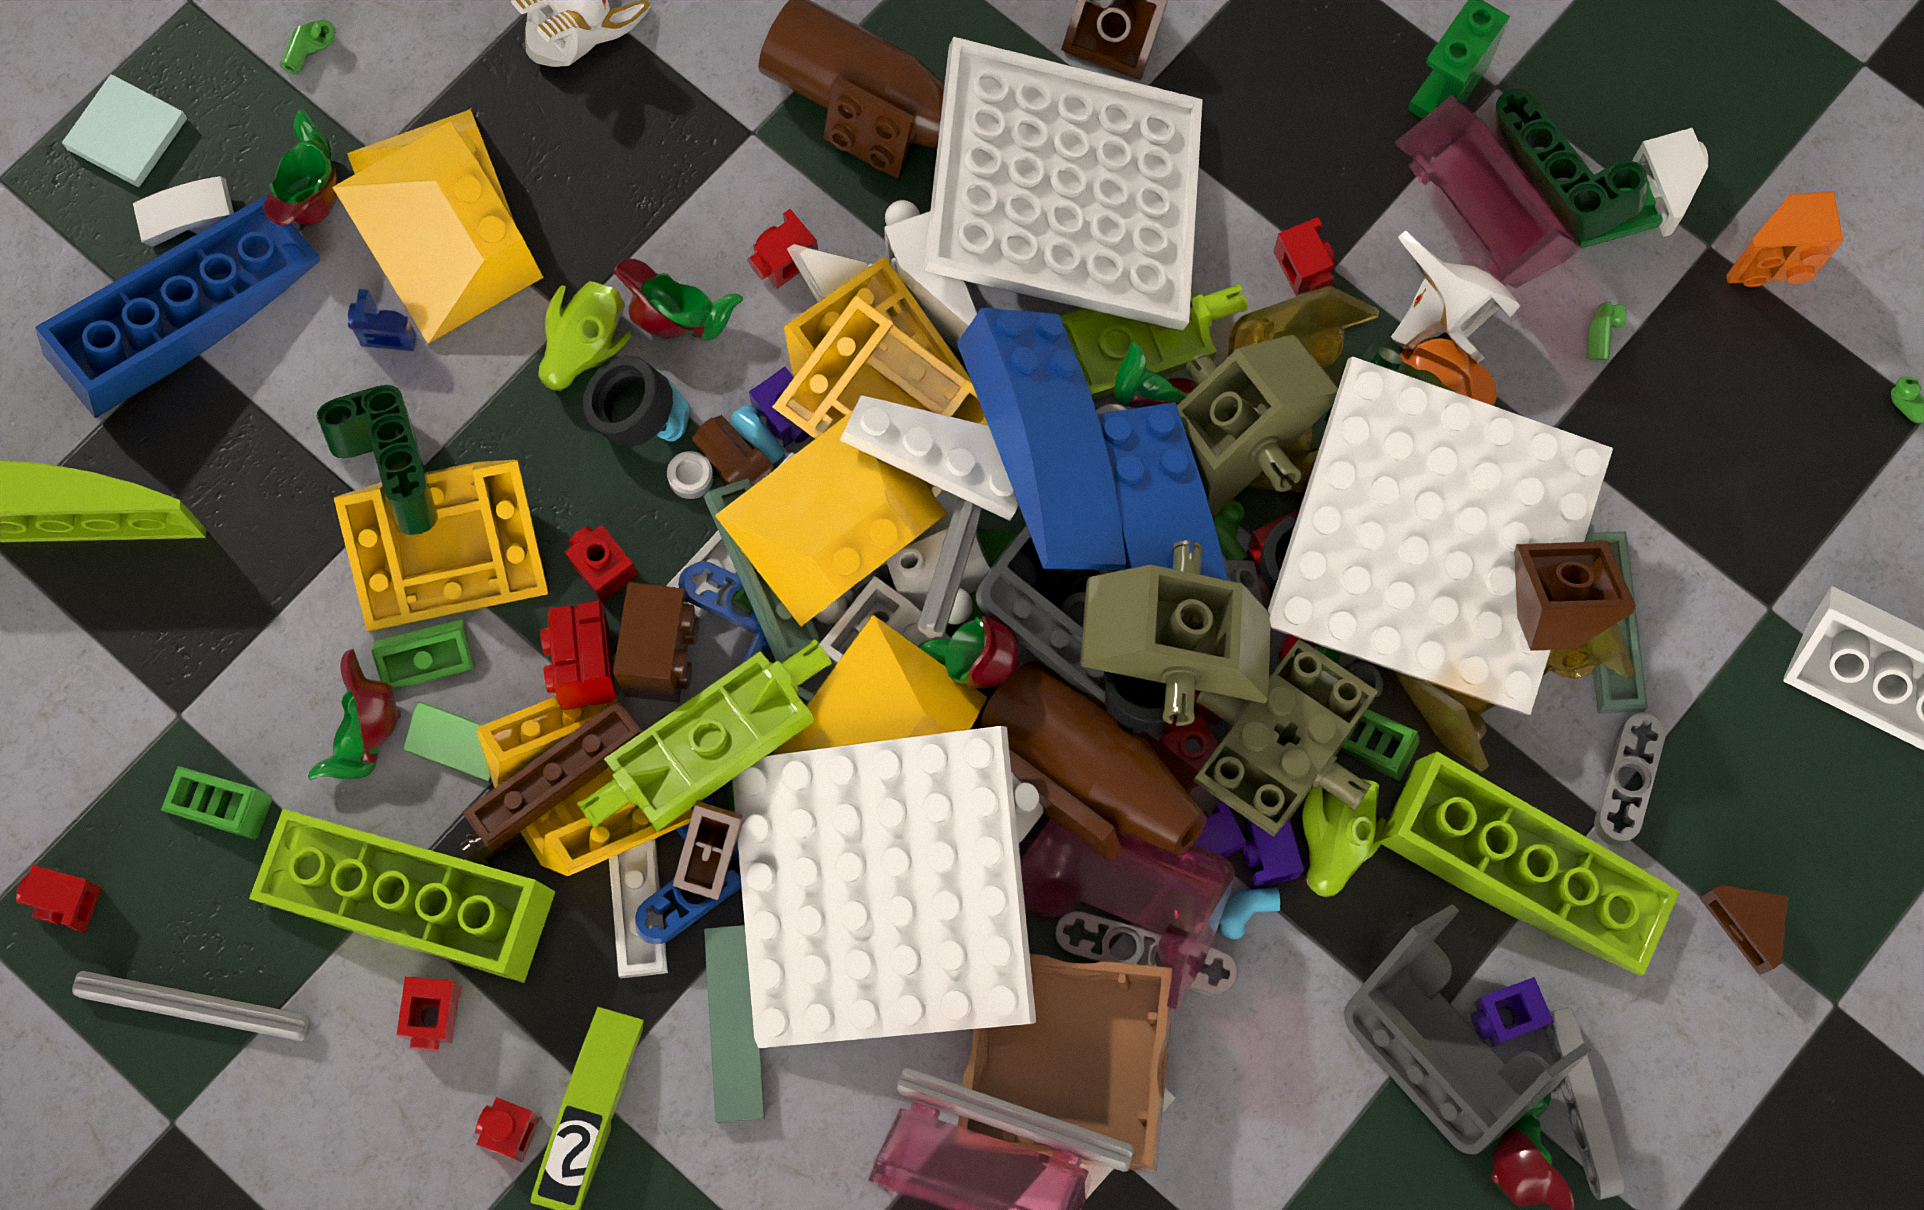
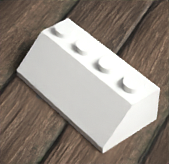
[1783,586,1924,750]

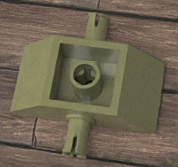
[1177,335,1338,518]
[1080,540,1271,726]
[1194,639,1378,837]

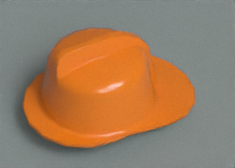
[1399,338,1497,406]

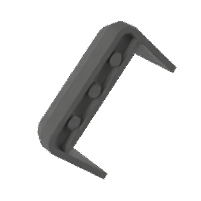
[976,522,1108,710]
[1344,904,1591,1154]

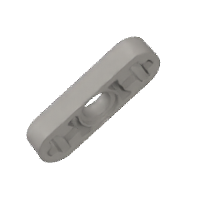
[1594,713,1665,845]

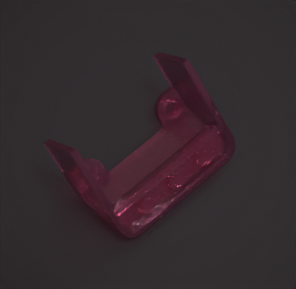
[1395,95,1582,288]
[1020,818,1235,1010]
[868,1102,1092,1210]

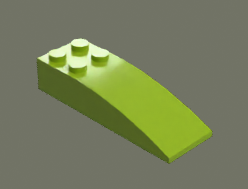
[0,460,206,542]
[1378,752,1680,976]
[249,809,556,983]

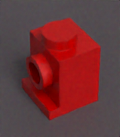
[748,209,818,289]
[1273,217,1335,296]
[565,525,639,603]
[1159,715,1219,789]
[16,865,102,933]
[396,976,462,1052]
[475,1097,541,1162]

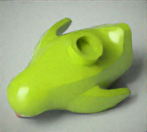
[538,281,631,391]
[1302,779,1387,897]

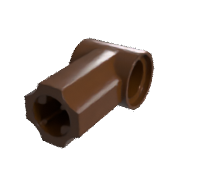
[692,415,775,487]

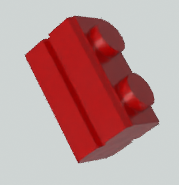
[540,601,616,710]

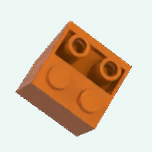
[1726,191,1844,287]

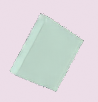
[62,74,187,187]

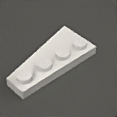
[840,395,1019,521]

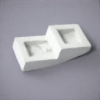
[133,176,234,247]

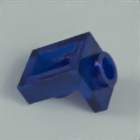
[348,289,417,351]

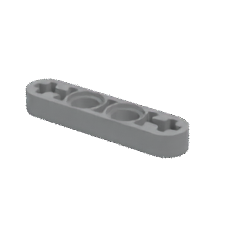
[1055,911,1237,996]
[1544,1007,1625,1200]

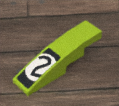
[531,1007,644,1210]

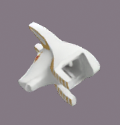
[511,0,651,67]
[1391,230,1521,364]

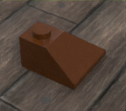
[1061,0,1168,80]
[1514,541,1636,651]

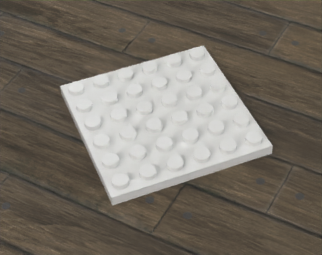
[924,37,1203,331]
[1268,357,1613,715]
[732,726,1036,1048]

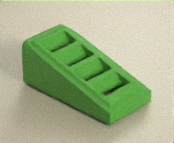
[1340,709,1420,781]
[161,766,272,840]

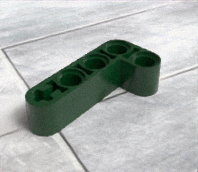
[1496,89,1647,239]
[317,385,438,535]

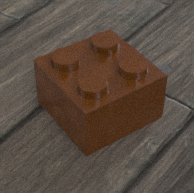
[613,582,699,703]

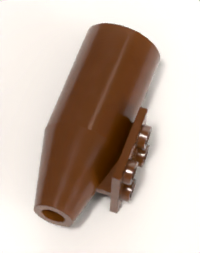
[758,0,945,179]
[980,661,1207,855]

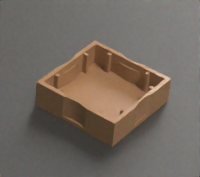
[955,954,1176,1172]

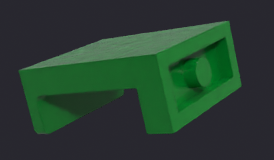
[1408,0,1510,131]

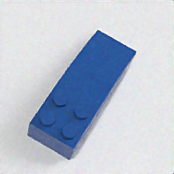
[35,195,320,418]
[957,308,1126,570]
[1097,402,1228,581]

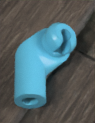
[657,376,691,442]
[730,405,786,464]
[1217,887,1280,939]

